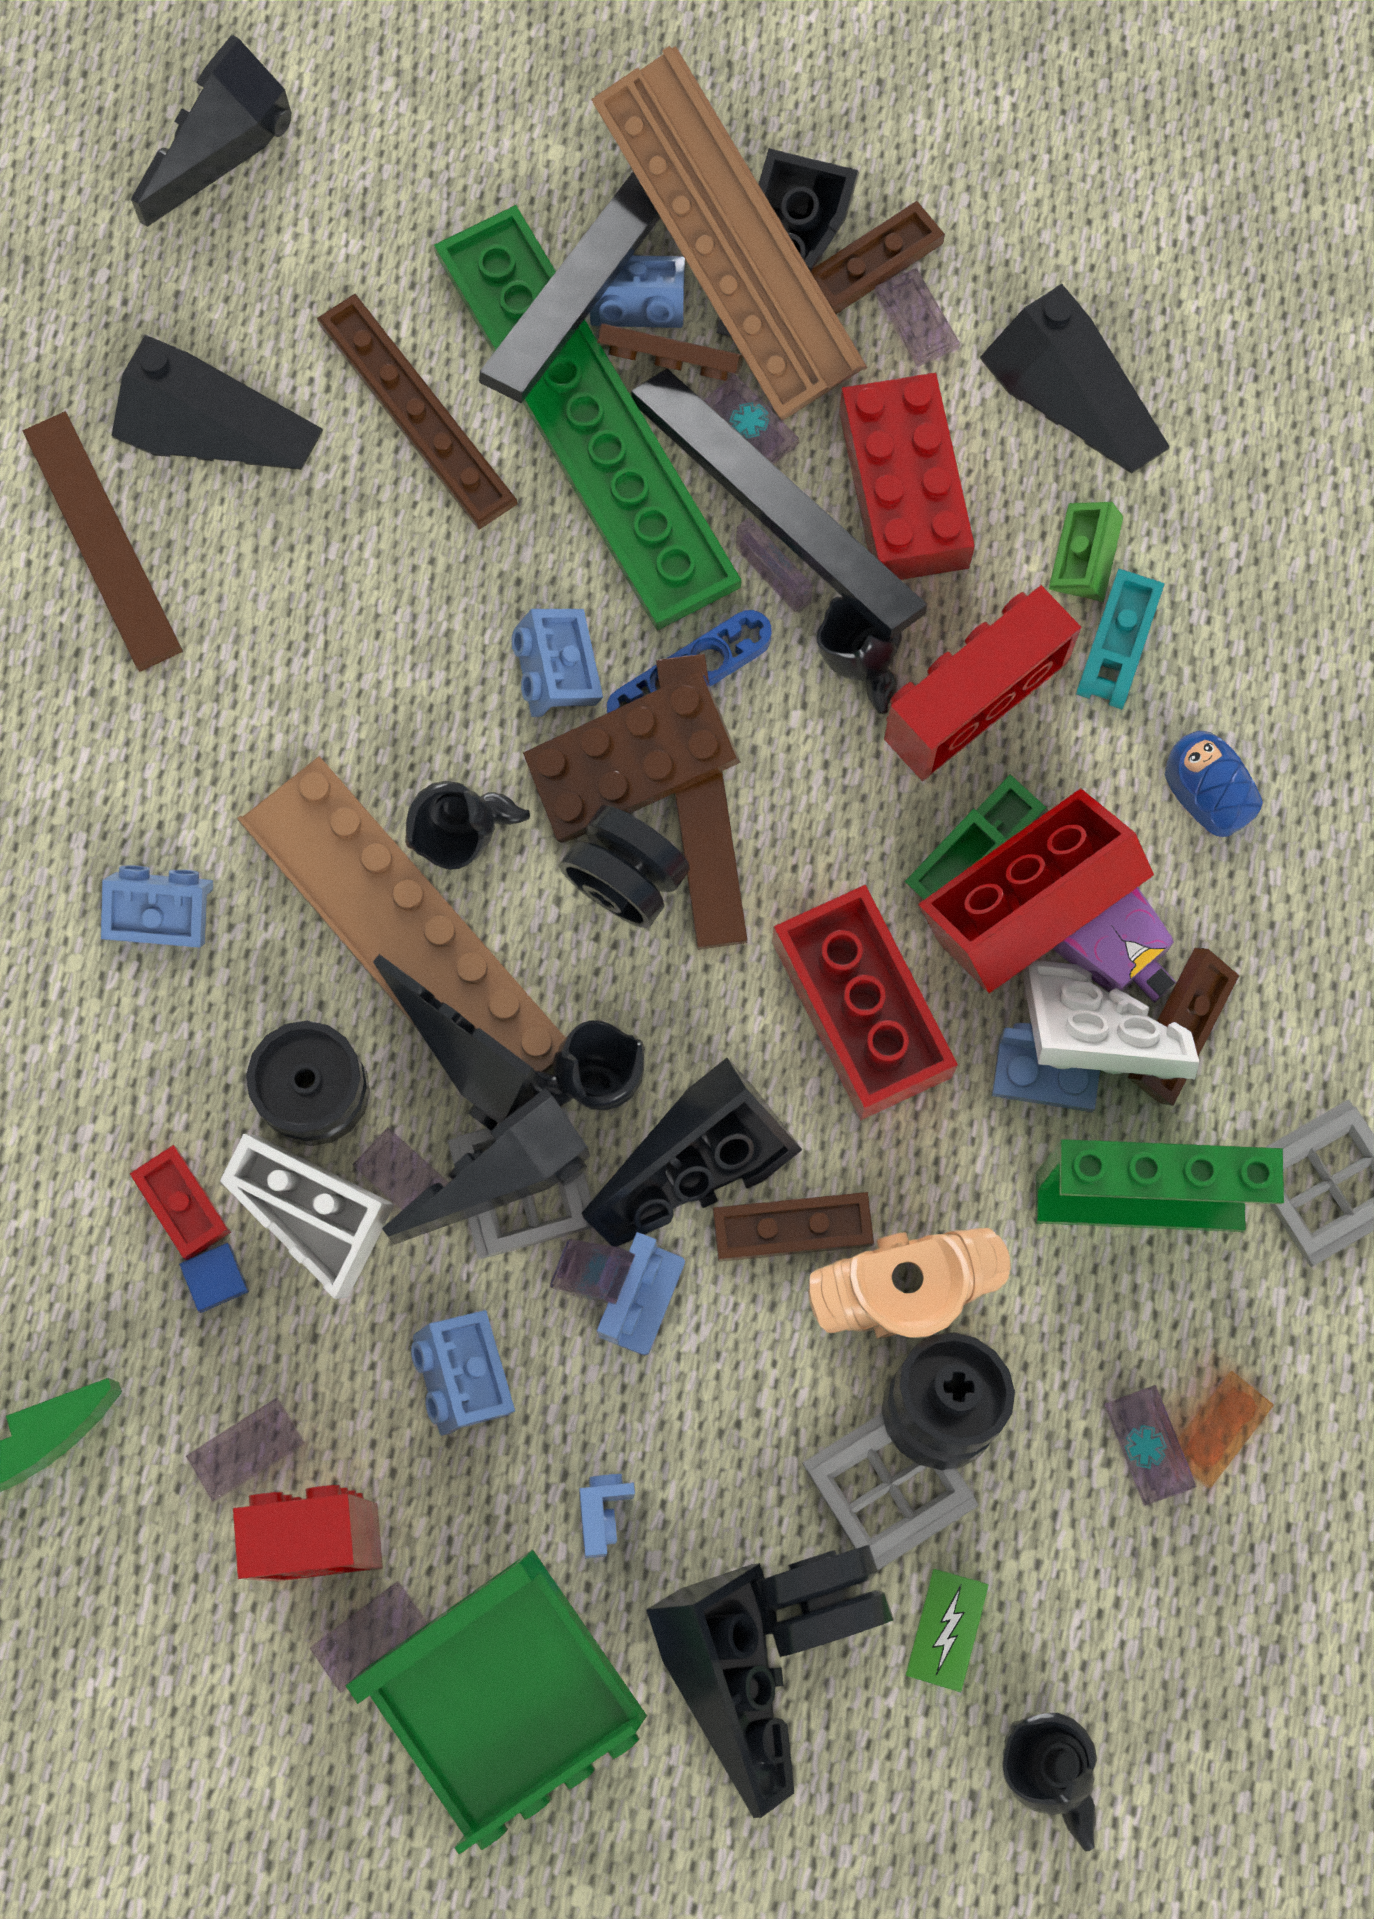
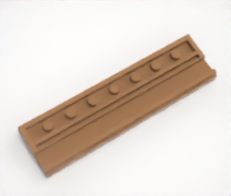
[591,45,868,420]
[237,756,566,1073]

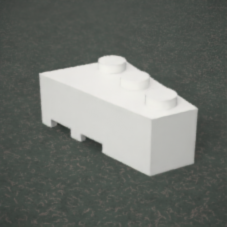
[220,1134,395,1299]

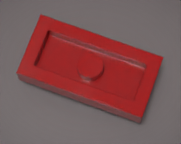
[129,1145,231,1261]

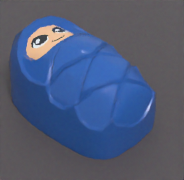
[1164,730,1263,837]

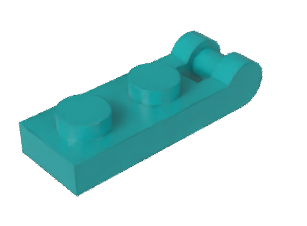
[1075,568,1165,710]

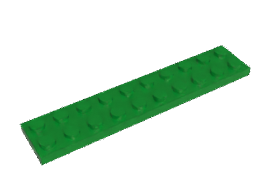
[434,205,742,631]

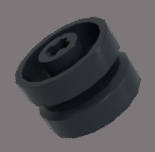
[559,805,690,929]
[246,1020,370,1146]
[881,1332,1015,1470]
[756,1544,894,1657]

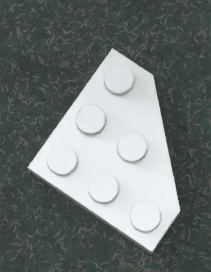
[1023,960,1199,1079]

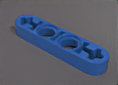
[607,610,772,713]

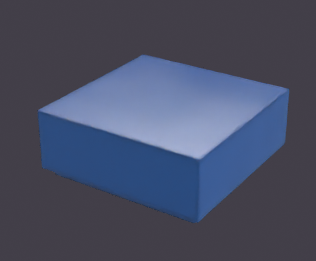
[179,1243,249,1313]

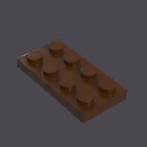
[523,670,741,843]

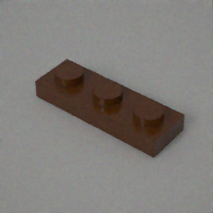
[811,201,945,314]
[597,323,744,381]
[1128,948,1240,1106]
[713,1192,874,1262]

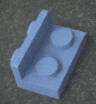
[590,255,685,328]
[512,609,603,717]
[101,865,213,948]
[992,1023,1100,1112]
[597,1232,685,1356]
[411,1310,515,1436]
[579,1474,635,1559]

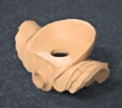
[808,1228,1011,1339]

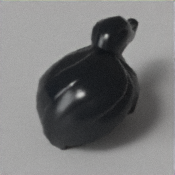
[816,597,902,714]
[405,781,530,870]
[536,1020,645,1110]
[1002,1713,1097,1852]

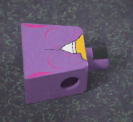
[1053,887,1177,1003]

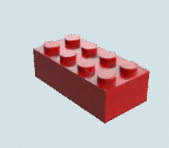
[839,372,975,580]
[884,585,1082,782]
[918,788,1154,994]
[772,884,958,1121]
[233,1485,383,1582]

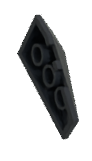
[131,35,292,227]
[716,148,859,337]
[980,284,1170,474]
[111,335,323,470]
[373,954,548,1131]
[581,1058,802,1248]
[382,1088,590,1245]
[646,1563,794,1818]

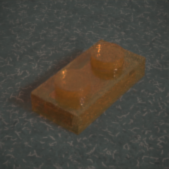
[1166,1371,1274,1488]

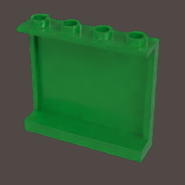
[1035,1139,1284,1232]
[345,1549,647,1854]

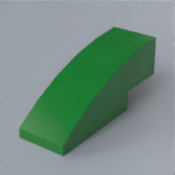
[904,774,1048,900]
[0,1378,122,1492]

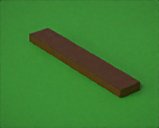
[317,294,517,530]
[22,411,183,672]
[656,653,748,950]

